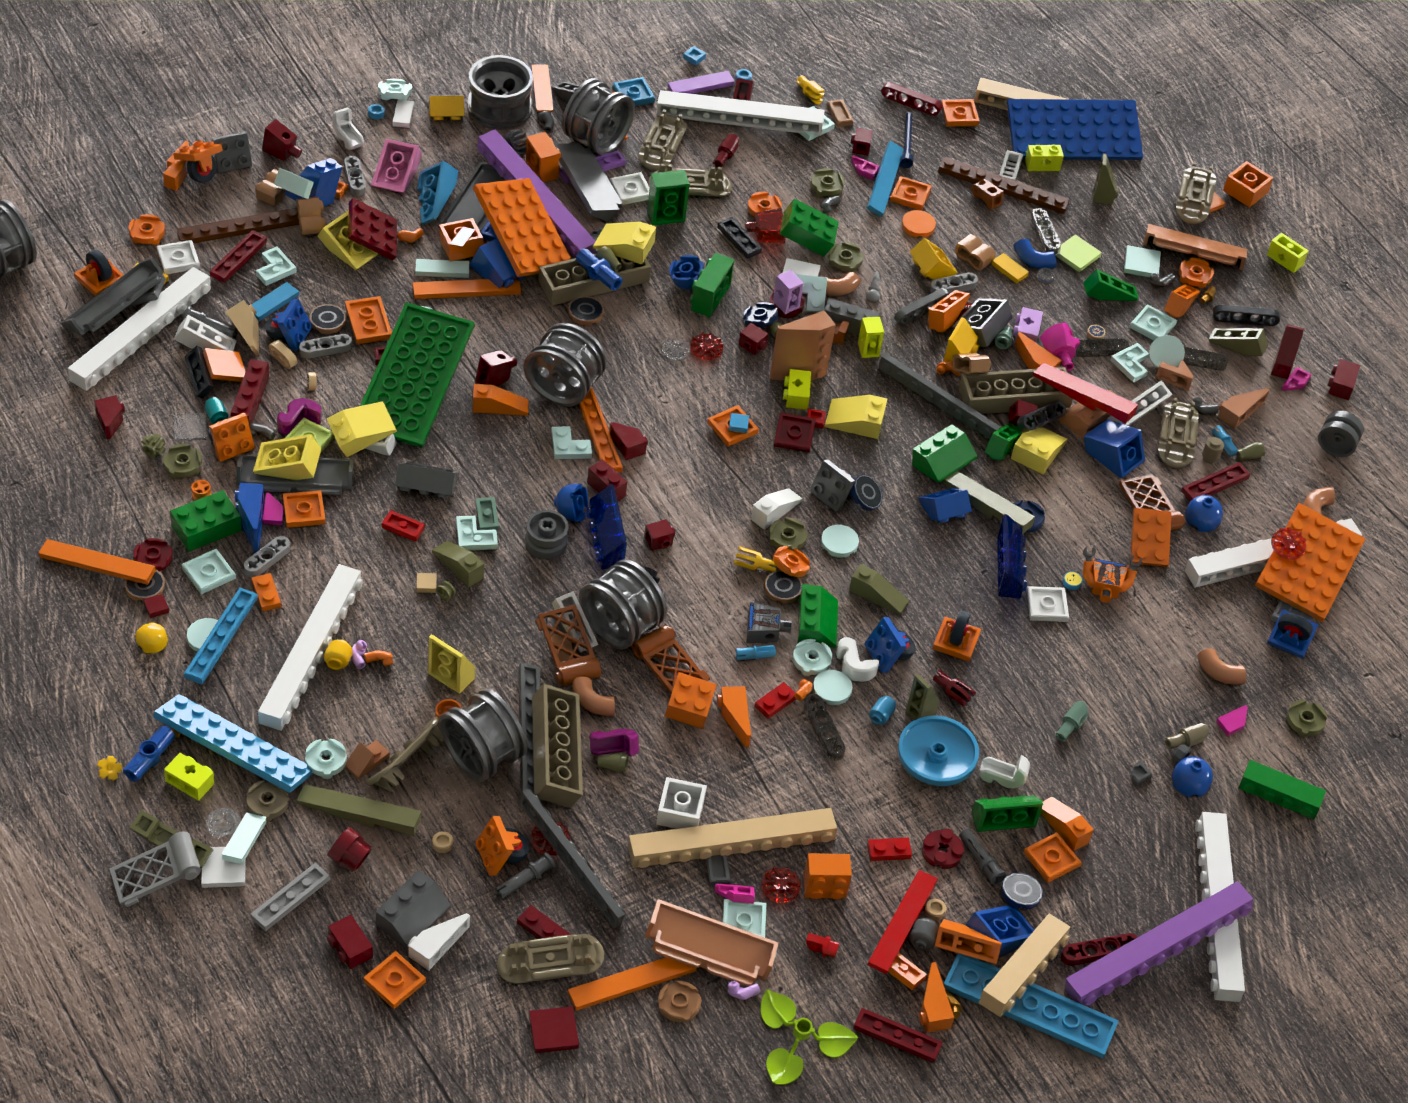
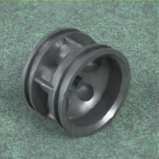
[468,55,533,130]
[562,78,635,155]
[0,199,37,277]
[523,323,607,407]
[579,560,667,650]

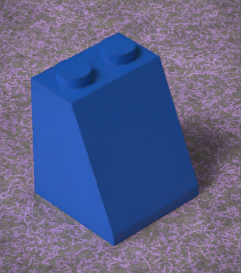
[285,159,343,206]
[469,238,527,288]
[1084,419,1145,478]

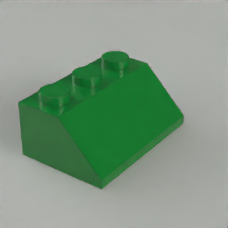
[912,424,977,483]
[797,584,838,648]
[971,795,1044,832]

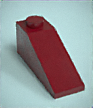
[1271,324,1305,379]

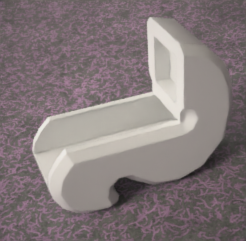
[332,107,364,150]
[836,637,879,682]
[979,755,1030,789]

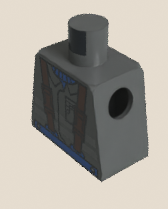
[746,602,792,643]

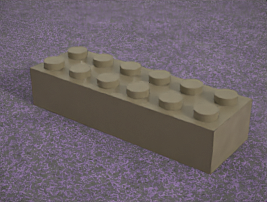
[538,253,651,306]
[958,367,1073,414]
[532,684,583,808]

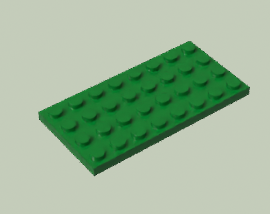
[360,302,475,448]

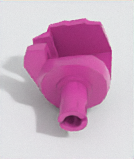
[1040,323,1080,371]

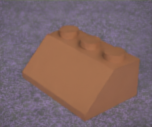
[1058,390,1117,439]

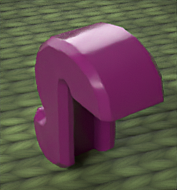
[277,398,322,435]
[589,729,639,757]

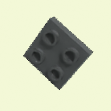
[212,131,253,173]
[809,459,855,512]

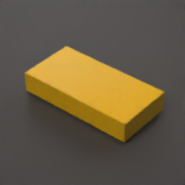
[991,253,1029,284]

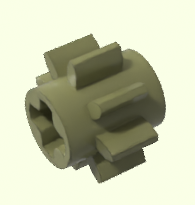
[141,433,166,457]

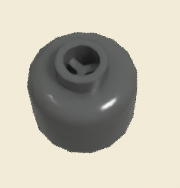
[909,918,939,950]

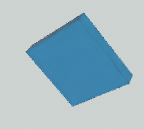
[612,77,655,106]

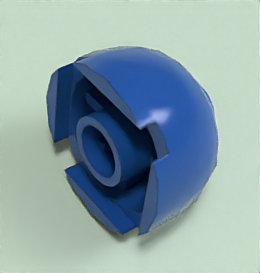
[669,255,705,290]
[554,483,589,522]
[1185,495,1223,532]
[1172,756,1213,797]

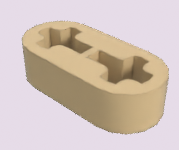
[269,340,298,369]

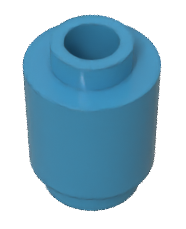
[869,696,896,725]

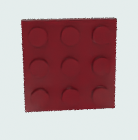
[348,198,397,261]

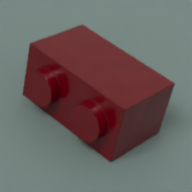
[1327,359,1360,400]
[587,459,627,505]
[327,915,373,969]

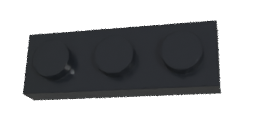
[717,217,762,259]
[185,346,214,398]

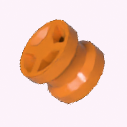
[191,480,211,501]

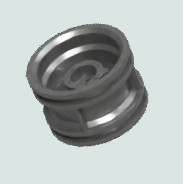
[438,688,527,782]

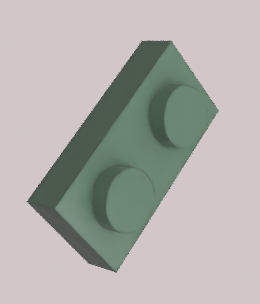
[475,497,499,531]

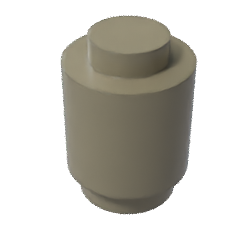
[1202,437,1224,464]

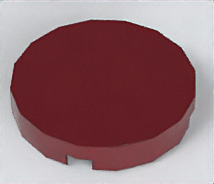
[133,538,173,571]

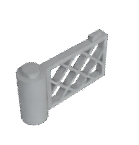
[109,831,201,907]

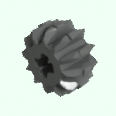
[504,129,527,158]

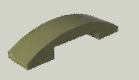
[129,810,214,868]

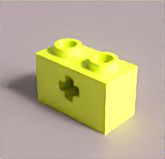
[1025,145,1064,171]
[1267,233,1309,273]
[858,317,884,358]
[783,369,811,410]
[164,753,214,801]

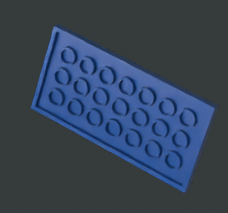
[1007,99,1143,160]

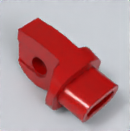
[806,933,840,958]

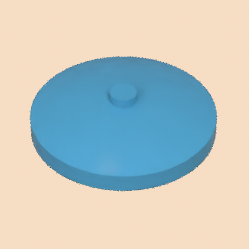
[898,716,979,786]

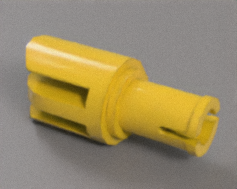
[796,75,825,105]
[733,546,776,572]

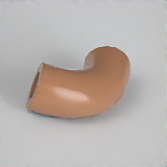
[819,272,861,297]
[1303,487,1335,515]
[1197,648,1246,685]
[572,676,615,717]

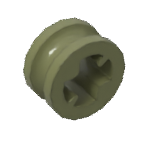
[436,581,456,601]

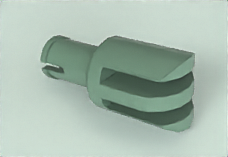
[1055,701,1088,742]

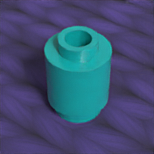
[205,397,229,424]

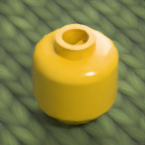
[324,640,353,670]

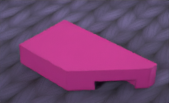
[851,155,880,180]
[1281,367,1312,391]
[263,493,284,525]
[1216,705,1248,736]
[715,884,755,904]

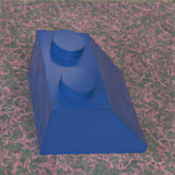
[918,488,972,523]

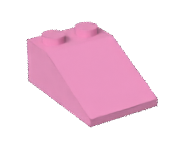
[371,139,422,194]

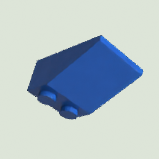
[235,483,264,553]
[965,905,1034,958]

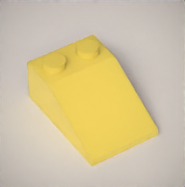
[317,210,379,270]
[593,222,656,264]
[825,395,887,439]
[327,401,397,457]
[1011,426,1068,474]
[253,434,321,480]
[428,634,475,694]

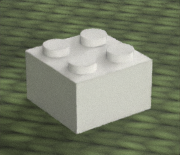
[656,777,707,829]

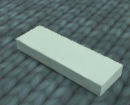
[274,168,314,199]
[415,259,469,278]
[222,812,267,864]

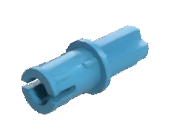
[1212,425,1238,456]
[736,645,776,661]

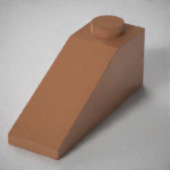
[1218,388,1270,429]

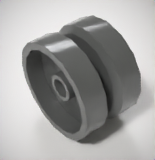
[1318,411,1364,457]
[525,510,569,559]

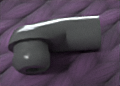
[538,111,554,133]
[821,195,840,213]
[1150,273,1175,287]
[1193,397,1218,414]
[249,423,276,440]

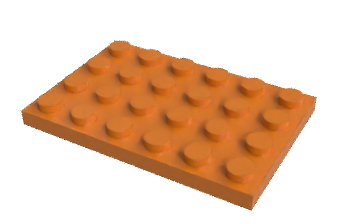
[472,178,571,277]
[1255,503,1366,623]

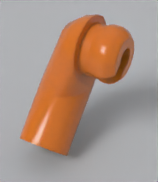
[397,228,424,243]
[936,361,962,377]
[364,650,393,666]
[794,679,813,701]

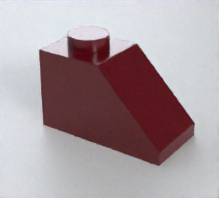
[733,78,754,101]
[94,395,125,440]
[609,422,648,460]

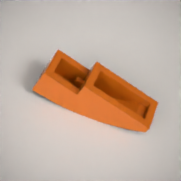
[163,141,189,191]

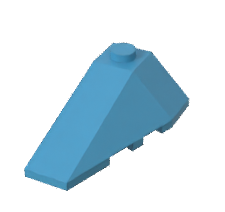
[417,161,458,225]

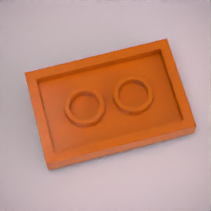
[345,296,392,344]
[1130,508,1172,567]

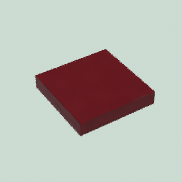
[774,412,816,453]
[529,1006,579,1053]

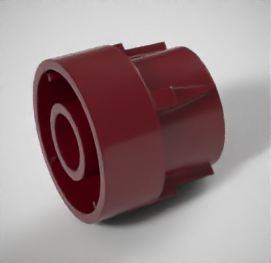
[327,827,372,872]

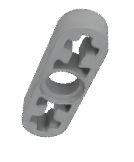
[344,156,366,196]
[930,273,978,293]
[299,334,352,359]
[244,536,290,577]

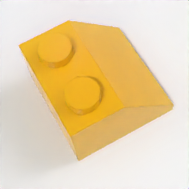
[428,95,464,120]
[909,238,958,280]
[943,317,979,362]

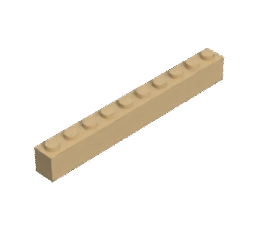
[628,808,837,868]

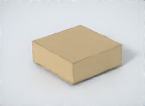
[417,573,437,593]

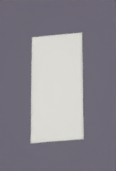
[450,227,475,246]

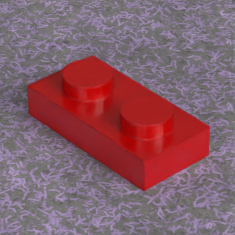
[381,510,425,542]
[754,682,796,719]
[867,837,912,861]

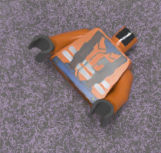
[1082,547,1142,603]

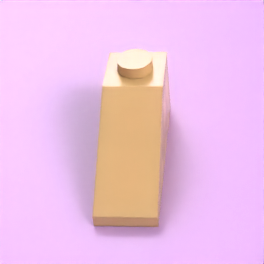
[226,300,259,357]

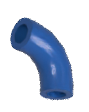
[1013,239,1057,270]

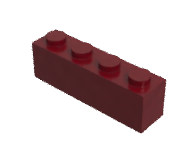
[231,359,269,425]

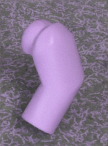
[351,640,367,669]
[728,981,761,1000]

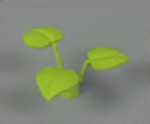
[760,989,858,1085]

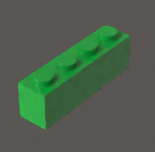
[1238,759,1326,819]

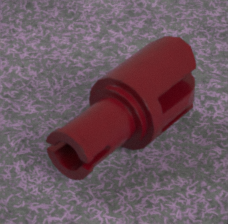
[713,134,739,168]
[933,670,976,707]

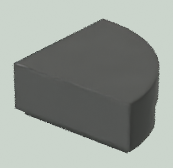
[1131,761,1153,786]

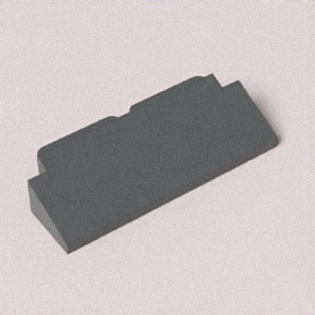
[554,143,623,222]
[438,162,506,232]
[61,258,164,335]
[237,454,354,495]

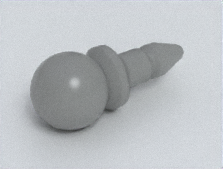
[866,271,881,302]

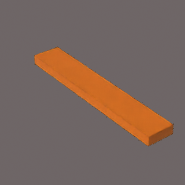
[413,279,521,299]
[578,387,623,473]
[38,539,156,585]
[568,957,697,1011]

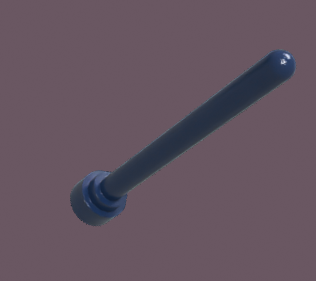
[900,112,914,168]

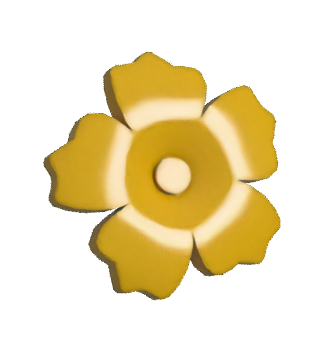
[96,756,122,781]

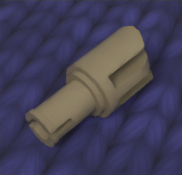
[1164,723,1209,750]

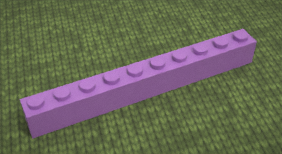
[477,129,596,258]
[1065,881,1254,1006]

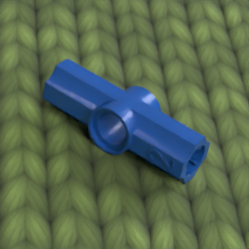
[576,248,623,291]
[123,726,175,782]

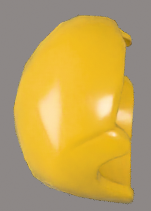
[135,622,168,653]

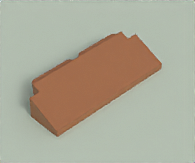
[1143,224,1247,270]
[645,899,778,986]

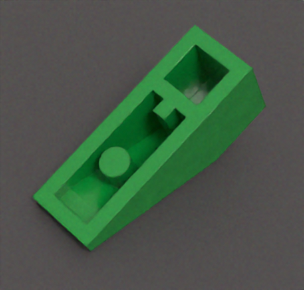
[1083,269,1139,301]
[985,423,1023,461]

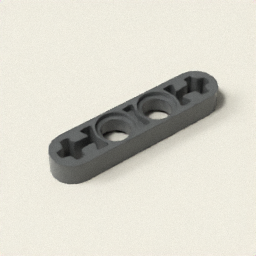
[894,288,950,326]

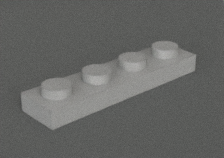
[251,863,330,932]

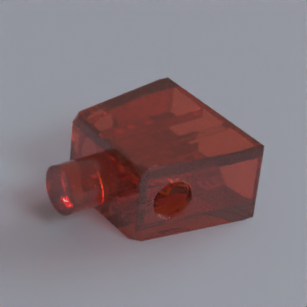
[745,208,786,244]

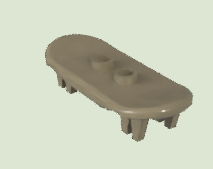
[639,110,687,171]
[1176,162,1216,224]
[648,164,732,197]
[1158,398,1199,468]
[366,716,445,792]
[497,934,604,984]

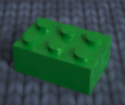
[647,170,690,226]
[780,198,839,257]
[690,252,735,318]
[170,490,242,552]

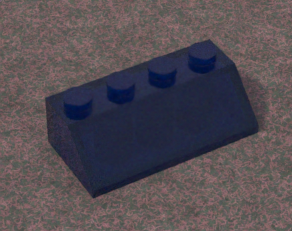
[586,485,627,570]
[997,514,1027,599]

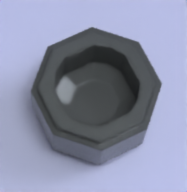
[1172,744,1191,763]

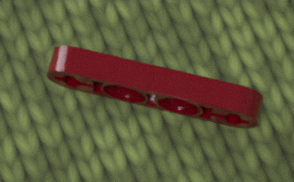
[881,82,942,116]
[1061,933,1138,966]

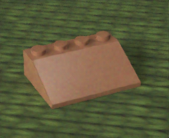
[770,311,836,381]

